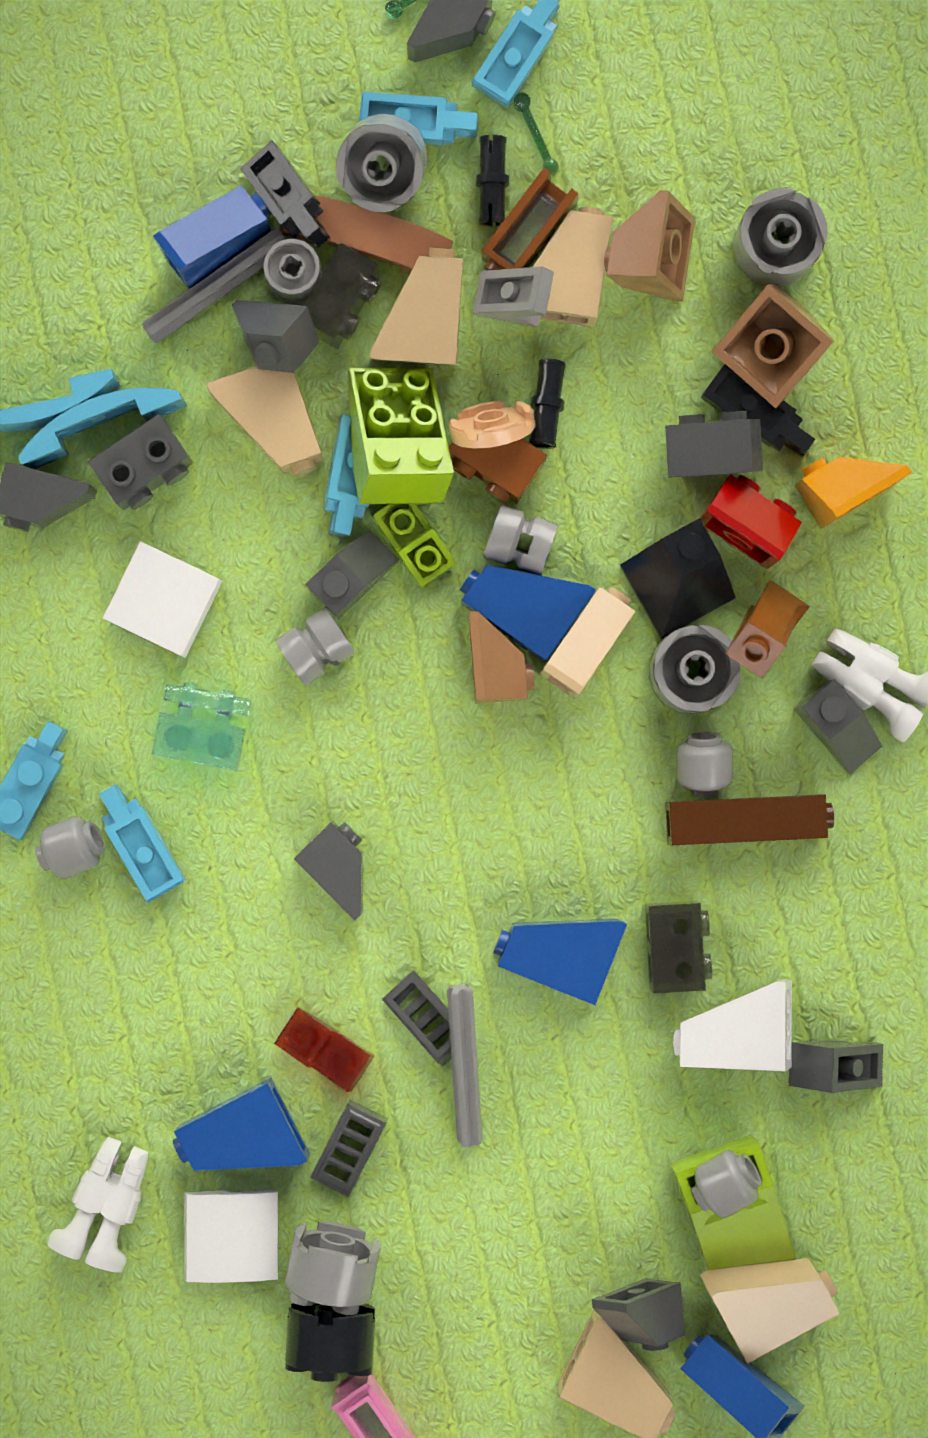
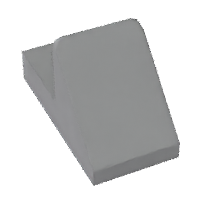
[473,266,554,326]

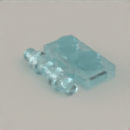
[151,682,252,771]

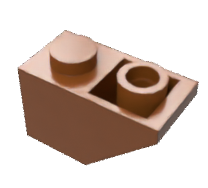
[449,439,547,504]

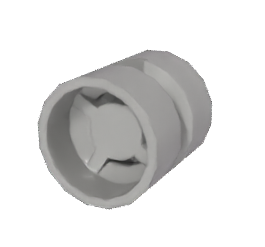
[263,238,324,306]
[484,505,558,576]
[275,607,356,686]

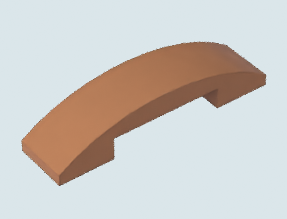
[279,195,453,274]

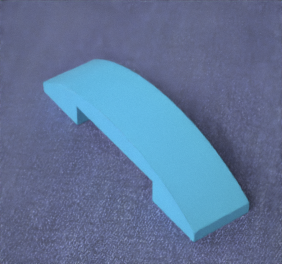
[0,369,120,432]
[18,387,187,469]

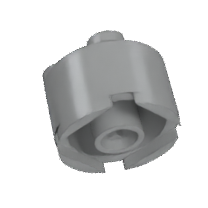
[336,114,427,212]
[734,188,827,287]
[649,625,741,714]
[285,1222,381,1315]

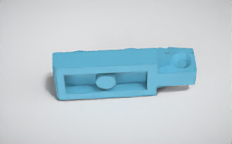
[472,0,560,109]
[359,92,478,145]
[324,414,369,538]
[0,721,68,840]
[99,785,186,903]

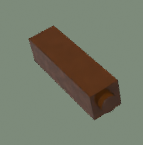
[665,794,834,846]

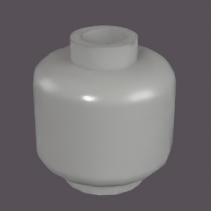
[677,732,733,798]
[36,816,104,879]
[692,1150,762,1218]

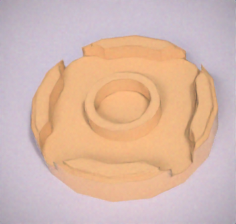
[448,401,535,449]

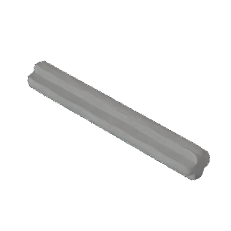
[142,228,286,343]
[447,983,483,1148]

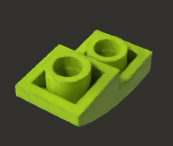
[371,503,457,588]

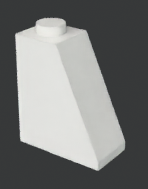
[673,980,792,1071]

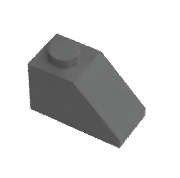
[407,0,496,62]
[232,300,319,373]
[0,462,97,532]
[305,530,399,620]
[793,679,883,774]
[294,821,364,921]
[789,1040,883,1093]
[592,1278,685,1351]

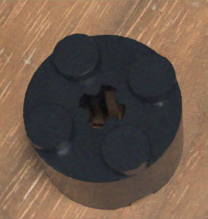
[285,1303,375,1382]

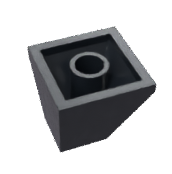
[620,518,736,639]

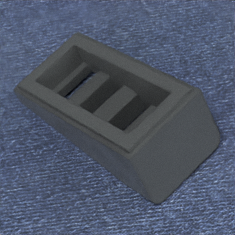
[382,970,452,1066]
[310,1099,388,1197]

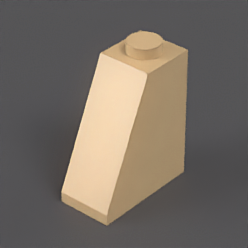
[533,207,613,328]
[370,248,463,365]
[206,366,324,476]
[539,587,635,698]
[699,1258,840,1364]
[557,1310,675,1438]

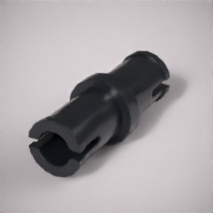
[476,135,509,227]
[529,359,566,449]

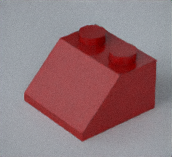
[700,474,802,569]

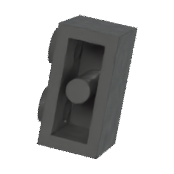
[665,411,763,478]
[88,414,194,510]

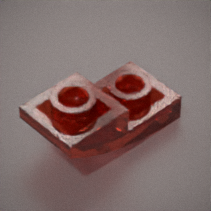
[274,1007,375,1092]

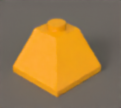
[795,457,912,529]

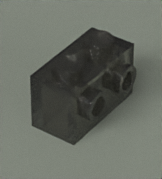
[304,243,382,350]
[645,901,712,993]

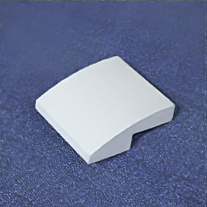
[103,542,223,658]
[184,1189,278,1283]

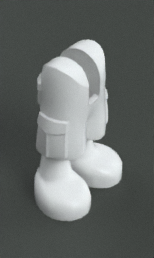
[811,628,928,743]
[47,1137,149,1272]

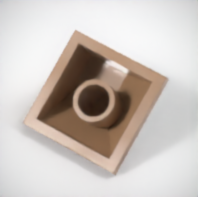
[604,190,695,301]
[712,284,834,408]
[469,611,535,704]

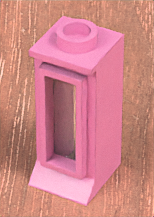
[331,1374,416,1438]

